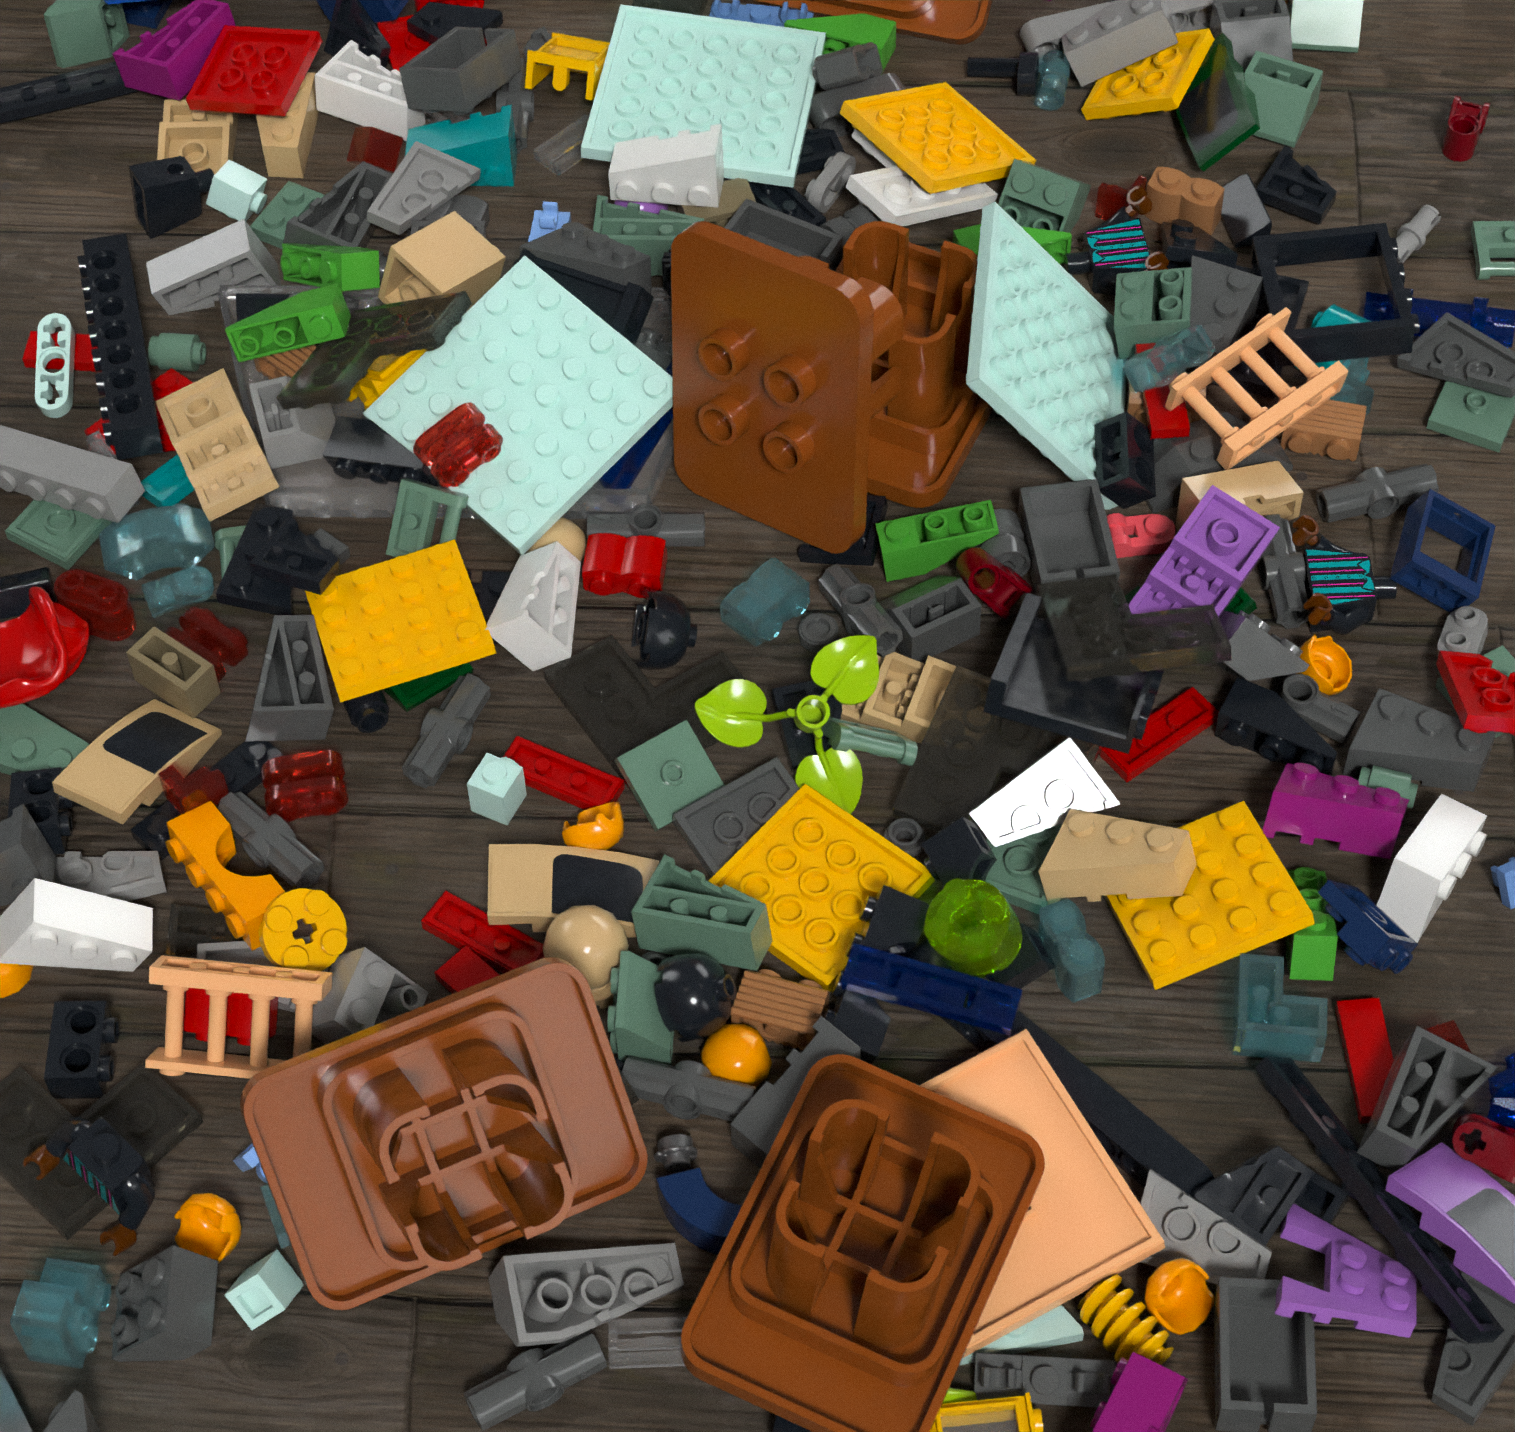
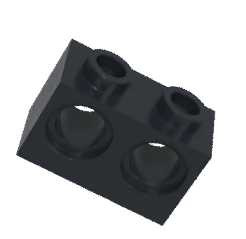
[1094,412,1156,509]
[7,767,75,855]
[44,1001,119,1099]

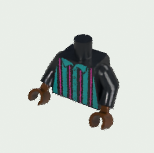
[1064,186,1169,296]
[1292,515,1397,635]
[23,1117,155,1256]

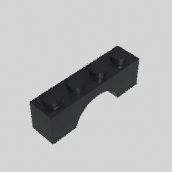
[921,817,1056,994]
[823,885,931,1064]

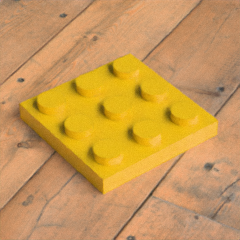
[1081,28,1215,120]

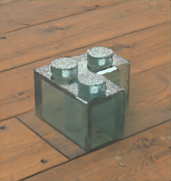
[1232,953,1327,1062]
[10,1257,111,1369]

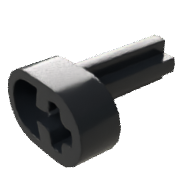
[967,52,1039,96]

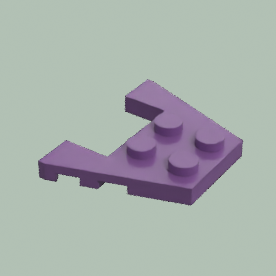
[1275,1204,1417,1338]

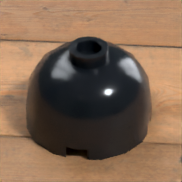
[631,589,697,670]
[655,954,736,1042]

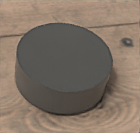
[799,613,838,653]

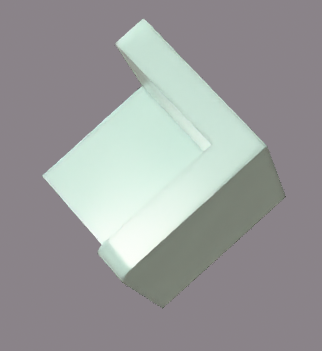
[225,1249,303,1330]

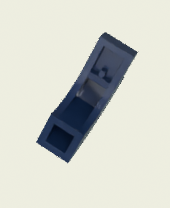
[656,1168,742,1255]

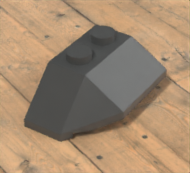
[1145,412,1293,514]

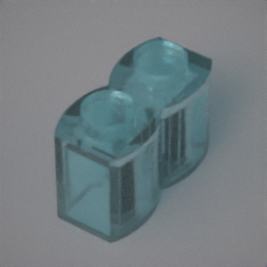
[1123,325,1215,393]
[720,557,810,647]
[1037,898,1105,1003]

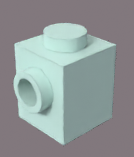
[206,160,267,221]
[467,753,527,825]

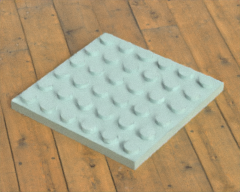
[581,4,826,188]
[966,202,1128,510]
[363,256,673,555]

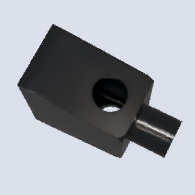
[129,156,214,239]

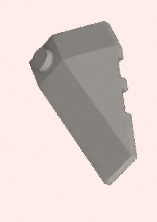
[488,1243,684,1347]

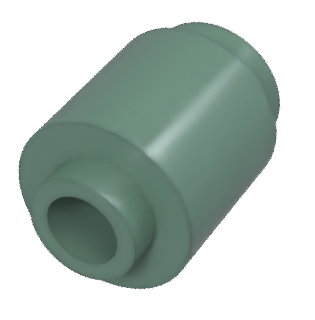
[148,332,206,372]
[1358,765,1418,808]

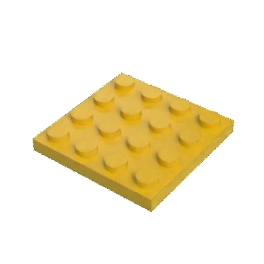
[840,82,1036,194]
[305,540,496,703]
[708,784,935,992]
[1104,801,1315,990]

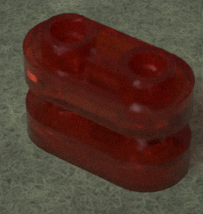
[413,402,503,487]
[54,569,137,641]
[164,606,248,682]
[261,750,348,822]

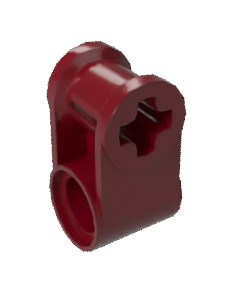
[1442,95,1491,162]
[956,548,1033,619]
[1452,1113,1515,1184]

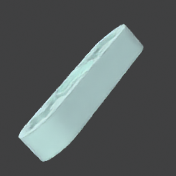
[35,313,75,418]

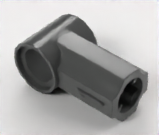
[1279,674,1361,744]

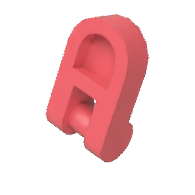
[1106,513,1175,558]

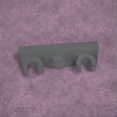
[974,1353,1116,1408]

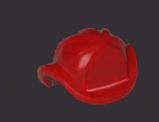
[0,586,89,709]

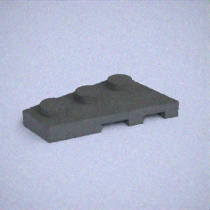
[1397,312,1515,398]
[672,757,800,878]
[1431,1271,1515,1426]

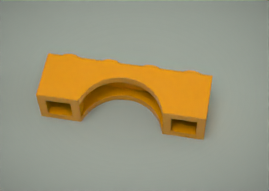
[166,801,285,951]

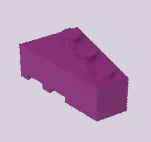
[112,0,236,101]
[1262,763,1409,859]
[1090,1352,1189,1432]

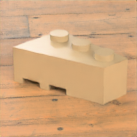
[256,72,319,178]
[1175,460,1304,531]
[1038,809,1197,905]

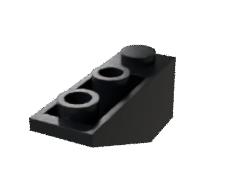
[322,416,439,487]
[1215,677,1337,776]

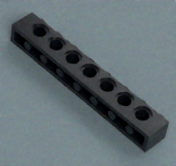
[77,233,163,460]

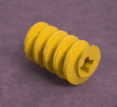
[1078,1274,1174,1365]

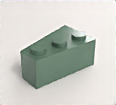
[593,195,704,276]
[631,854,773,971]

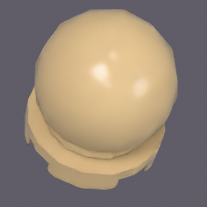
[543,905,629,1009]

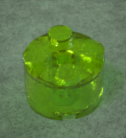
[924,878,1023,979]

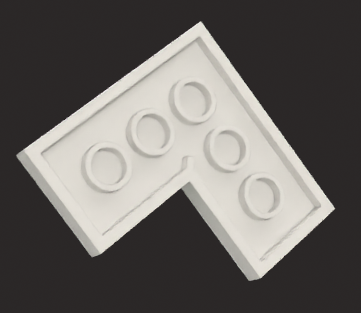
[845,129,998,227]

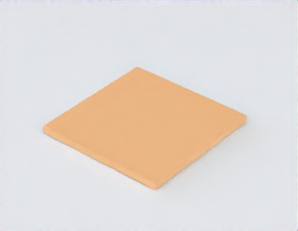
[919,1029,1165,1358]

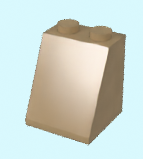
[378,211,506,333]

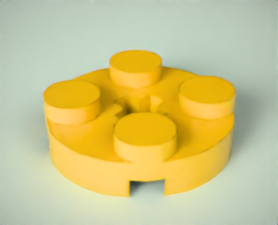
[258,888,347,971]

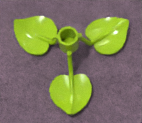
[695,635,879,814]

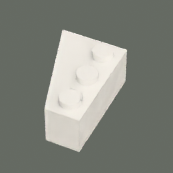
[315,40,425,141]
[608,124,724,208]
[485,541,581,671]
[1377,794,1487,943]
[0,878,153,972]

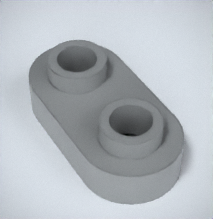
[805,151,856,213]
[1437,606,1488,655]

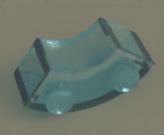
[99,504,215,581]

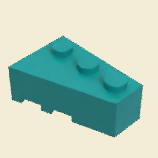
[405,104,518,187]

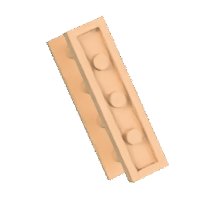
[1165,307,1349,470]
[145,955,332,1079]

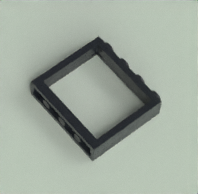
[1251,223,1420,367]

